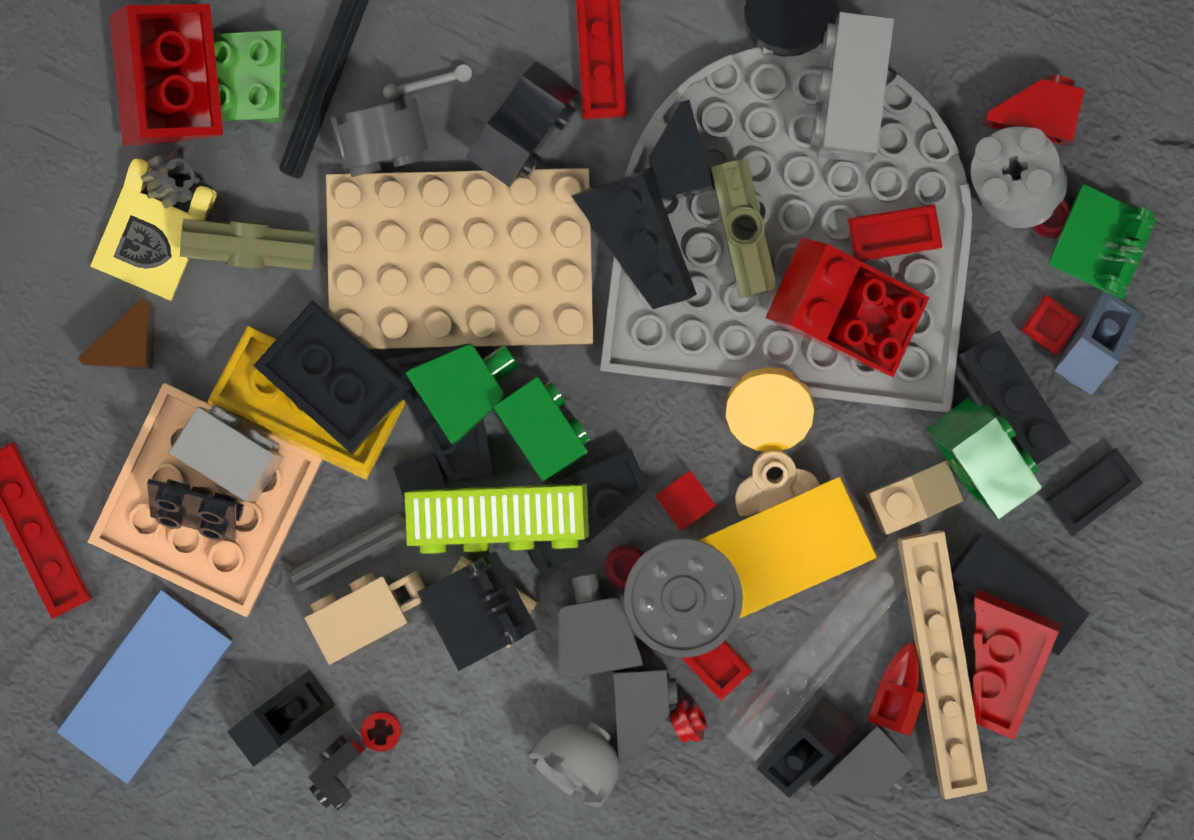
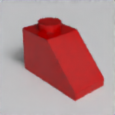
[981,75,1085,146]

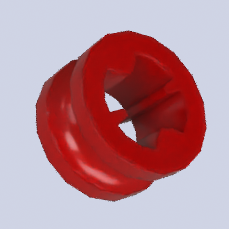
[361,711,402,752]

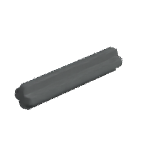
[289,512,406,591]

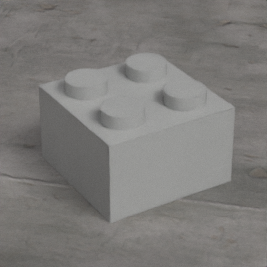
[169,405,284,501]

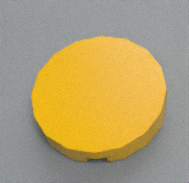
[726,367,814,452]

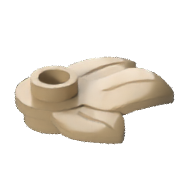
[735,450,820,516]

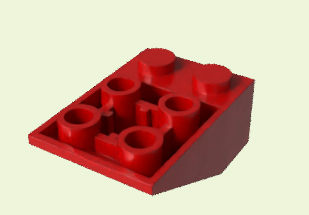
[765,238,930,378]

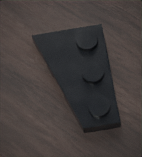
[572,170,697,309]

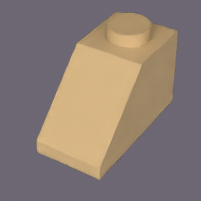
[865,460,963,535]

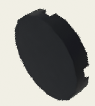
[744,0,832,57]

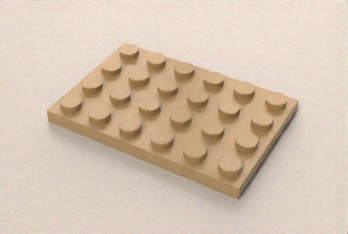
[326,168,593,350]

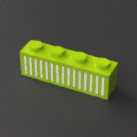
[405,483,589,554]

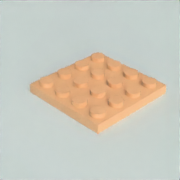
[88,383,323,617]

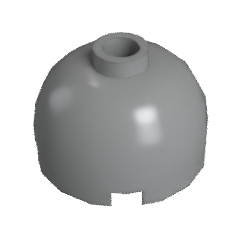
[529,723,619,808]

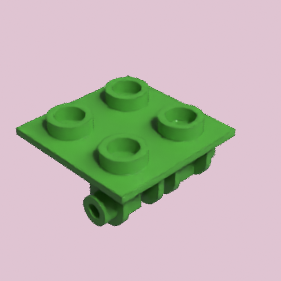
[213,30,287,123]

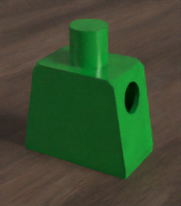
[406,343,519,445]

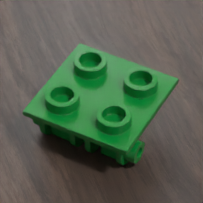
[1047,184,1157,300]

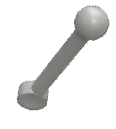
[383,64,472,101]

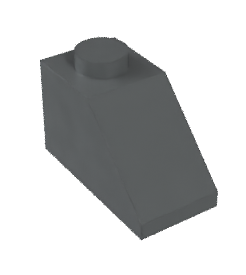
[613,668,677,762]
[810,723,914,796]

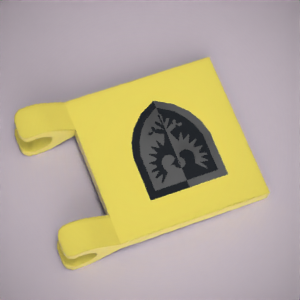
[91,159,217,301]

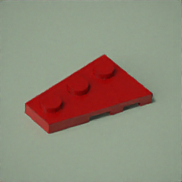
[973,590,1062,740]

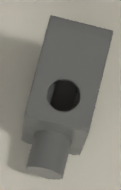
[558,573,643,680]

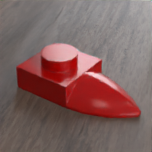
[867,642,925,736]

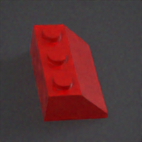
[109,4,223,146]

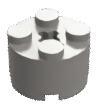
[971,127,1067,228]

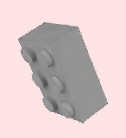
[810,12,894,164]

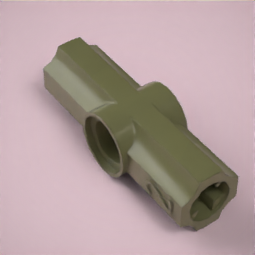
[710,159,777,298]
[179,218,316,270]

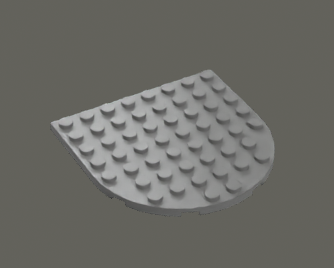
[600,44,972,413]

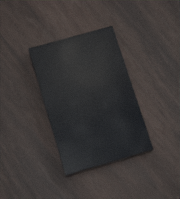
[253,300,412,455]

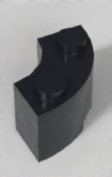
[466,62,579,187]

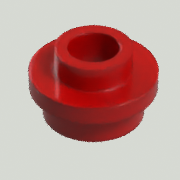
[670,700,708,743]

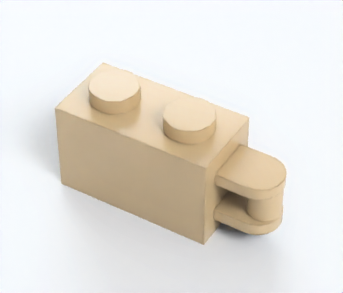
[304,571,426,665]

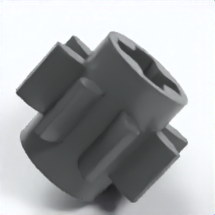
[141,150,200,208]

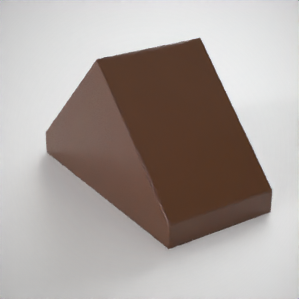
[77,298,155,369]

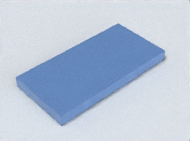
[57,589,233,784]

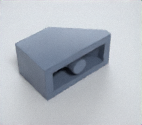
[1055,291,1142,395]

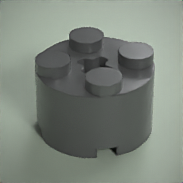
[330,98,429,177]

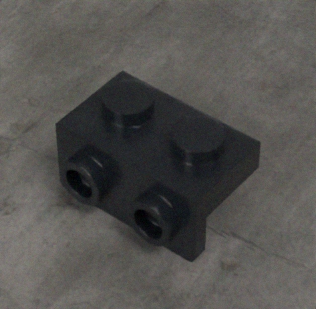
[308,734,367,810]

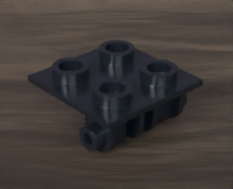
[147,479,244,541]
[417,551,538,671]

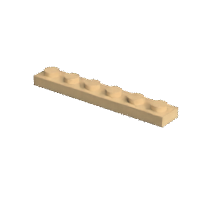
[898,530,988,800]

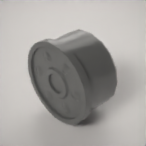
[624,538,743,657]

